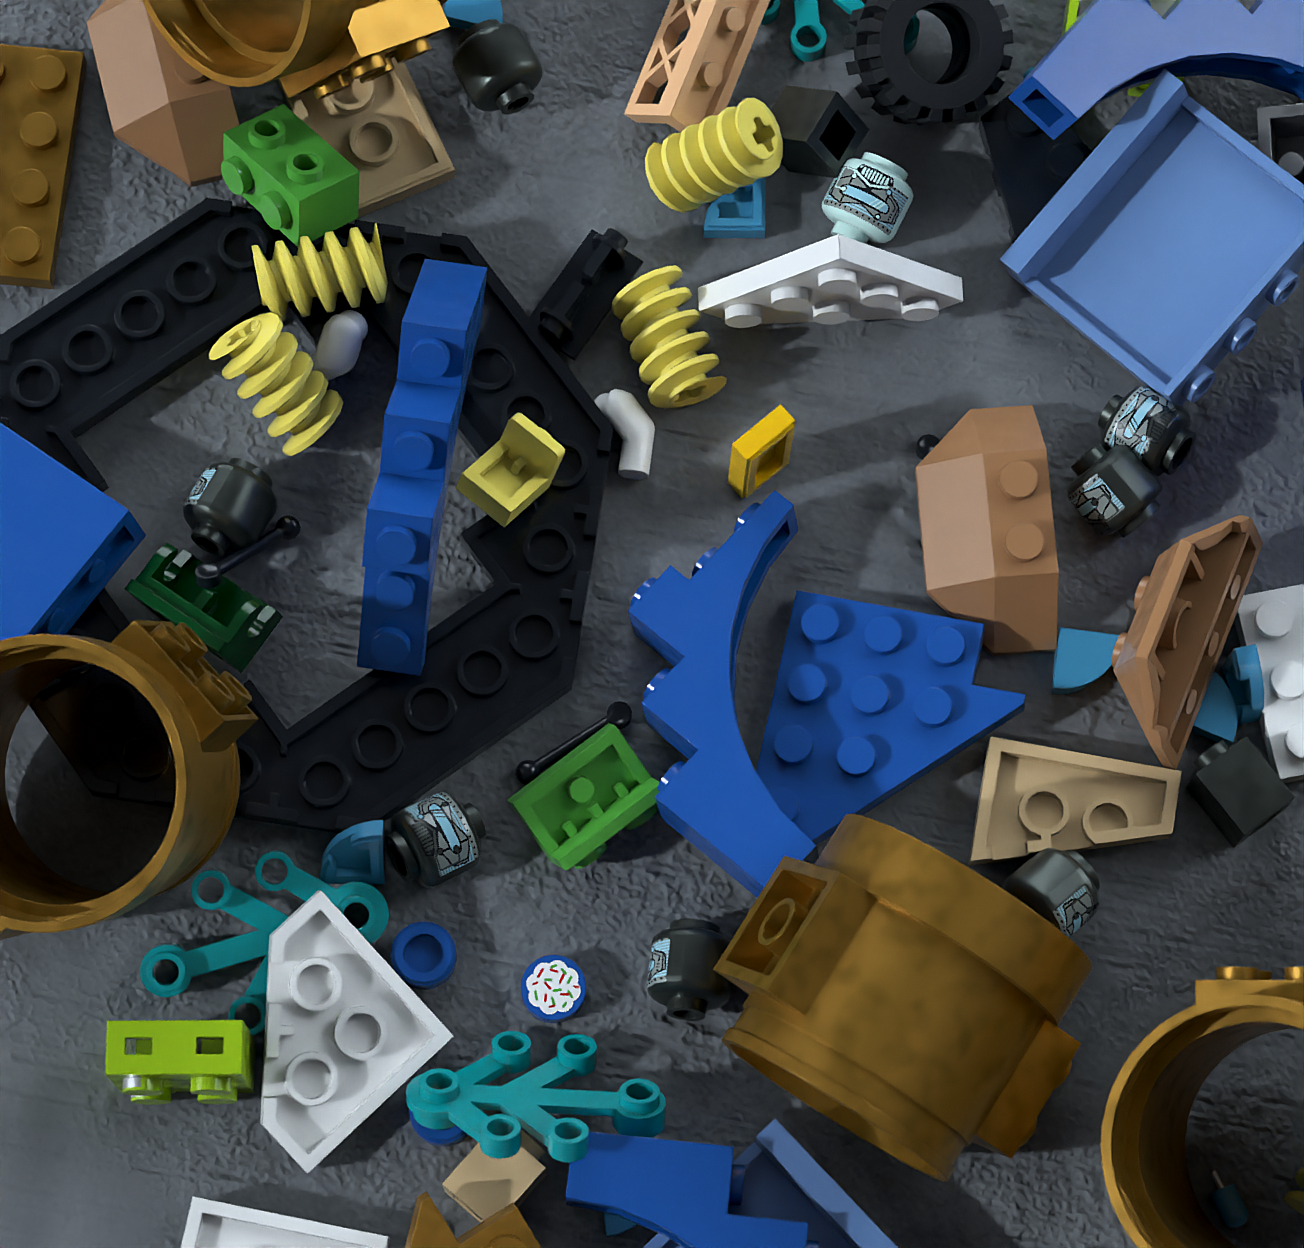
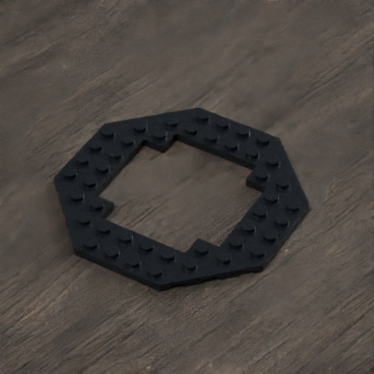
[0,198,614,833]

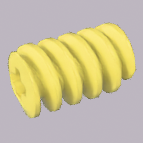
[645,98,783,213]
[252,223,388,321]
[612,265,727,408]
[209,312,343,456]

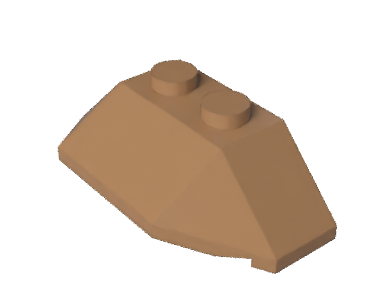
[86,0,239,187]
[915,405,1059,656]
[1112,515,1263,770]

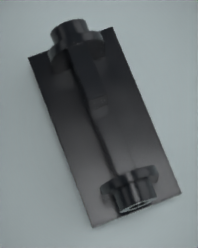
[529,228,643,360]

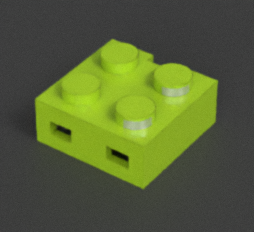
[105,1020,255,1105]

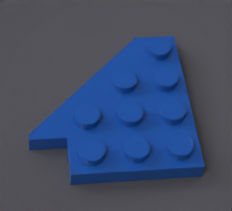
[756,590,1026,845]

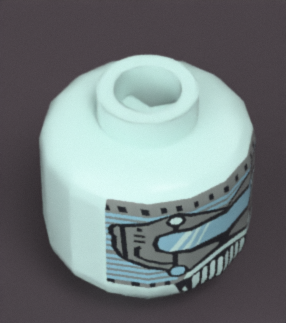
[822,152,913,244]

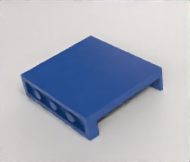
[0,423,146,641]

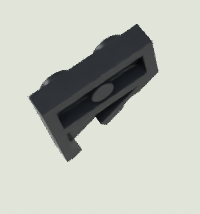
[978,92,1092,243]

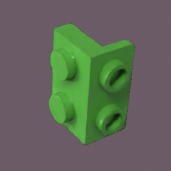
[507,723,660,871]

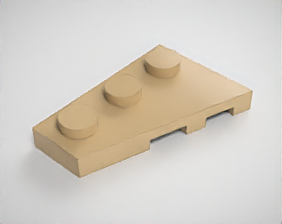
[968,737,1182,866]

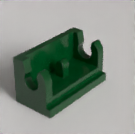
[124,543,283,673]

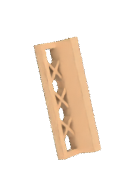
[624,0,770,133]

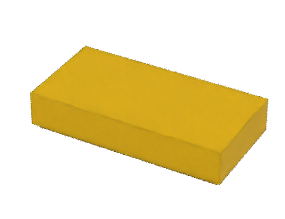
[728,404,795,498]

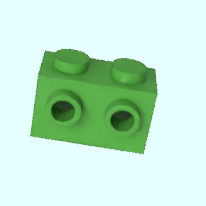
[221,104,360,247]

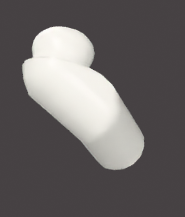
[309,310,368,381]
[594,389,655,480]

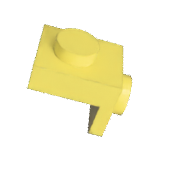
[455,412,565,527]

